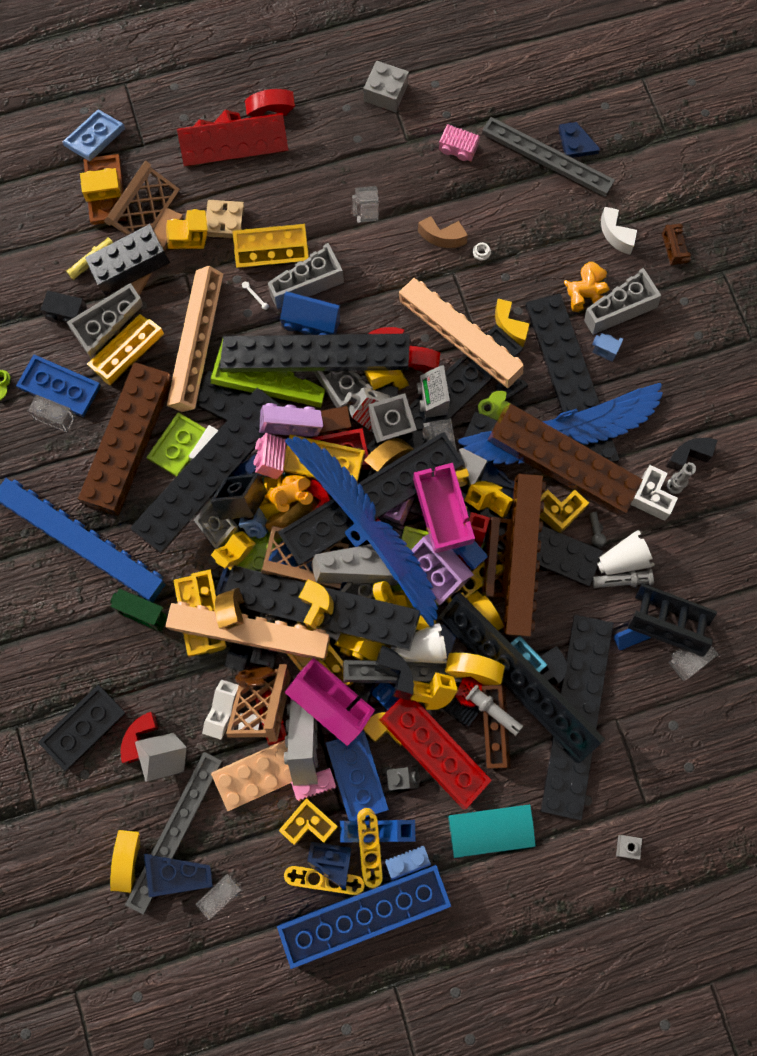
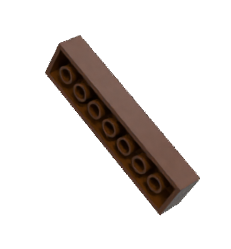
[78,362,172,517]
[487,404,643,515]
[503,474,546,636]

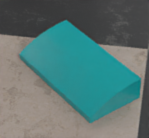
[448,804,535,858]

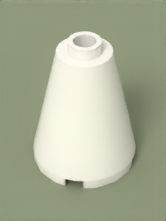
[597,530,654,575]
[391,623,447,664]

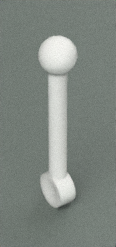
[242,281,269,310]

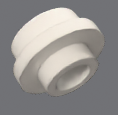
[473,242,491,261]

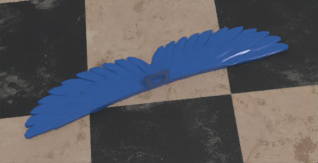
[458,383,663,465]
[285,436,438,627]

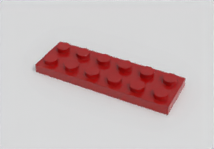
[177,113,288,166]
[379,698,492,810]

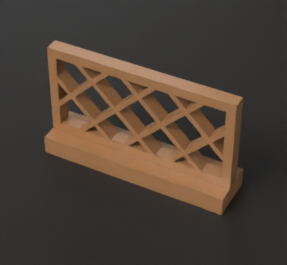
[104,160,180,236]
[261,526,349,590]
[226,664,291,742]

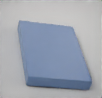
[62,109,125,161]

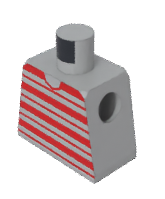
[345,387,391,432]

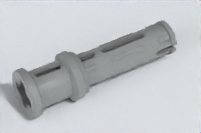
[667,462,696,494]
[592,568,654,589]
[465,685,523,736]

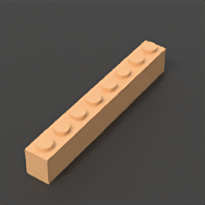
[167,266,223,412]
[399,278,524,388]
[165,601,330,661]

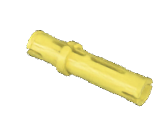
[66,237,113,280]

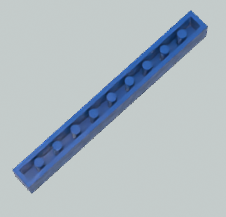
[0,478,166,603]

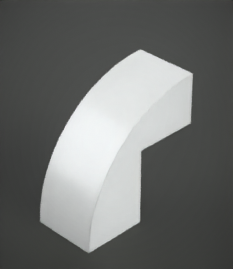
[601,207,637,255]
[202,680,239,739]

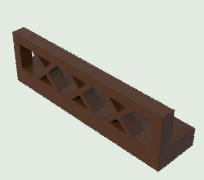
[482,517,512,597]

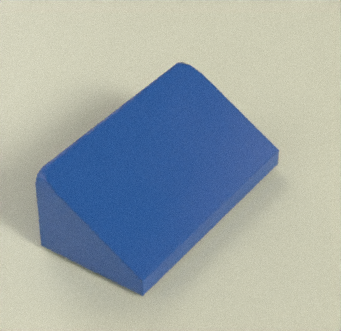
[613,629,651,650]

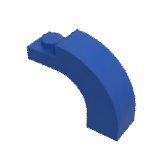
[340,820,415,842]

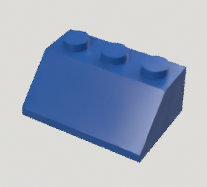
[280,291,340,335]

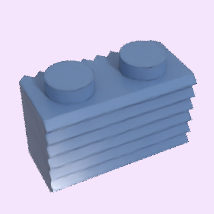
[385,846,431,880]

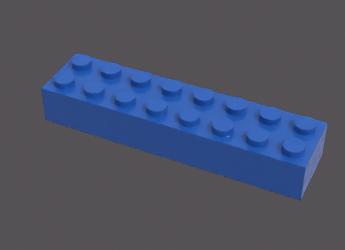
[277,865,451,969]

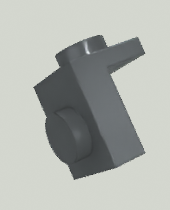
[387,767,420,791]

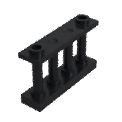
[628,583,717,657]

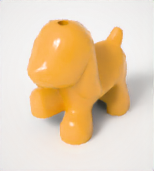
[564,262,610,312]
[265,475,313,512]

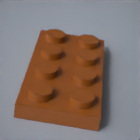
[83,154,127,225]

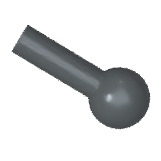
[589,512,607,548]

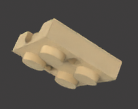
[206,200,244,238]

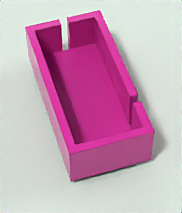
[413,463,475,554]
[284,657,375,746]

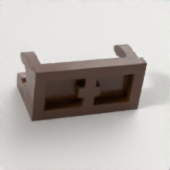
[662,224,691,266]

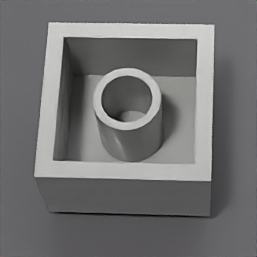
[364,61,409,112]

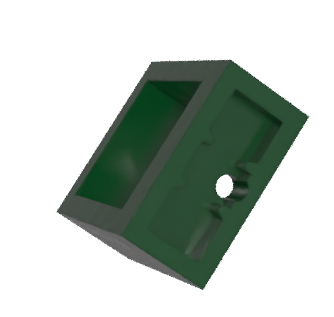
[110,588,168,632]

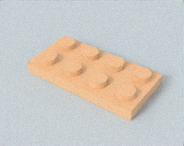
[211,740,292,811]

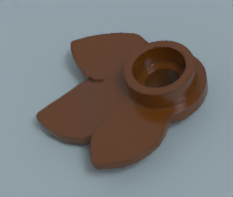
[235,666,276,687]

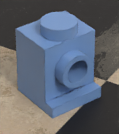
[592,333,623,362]
[239,508,268,538]

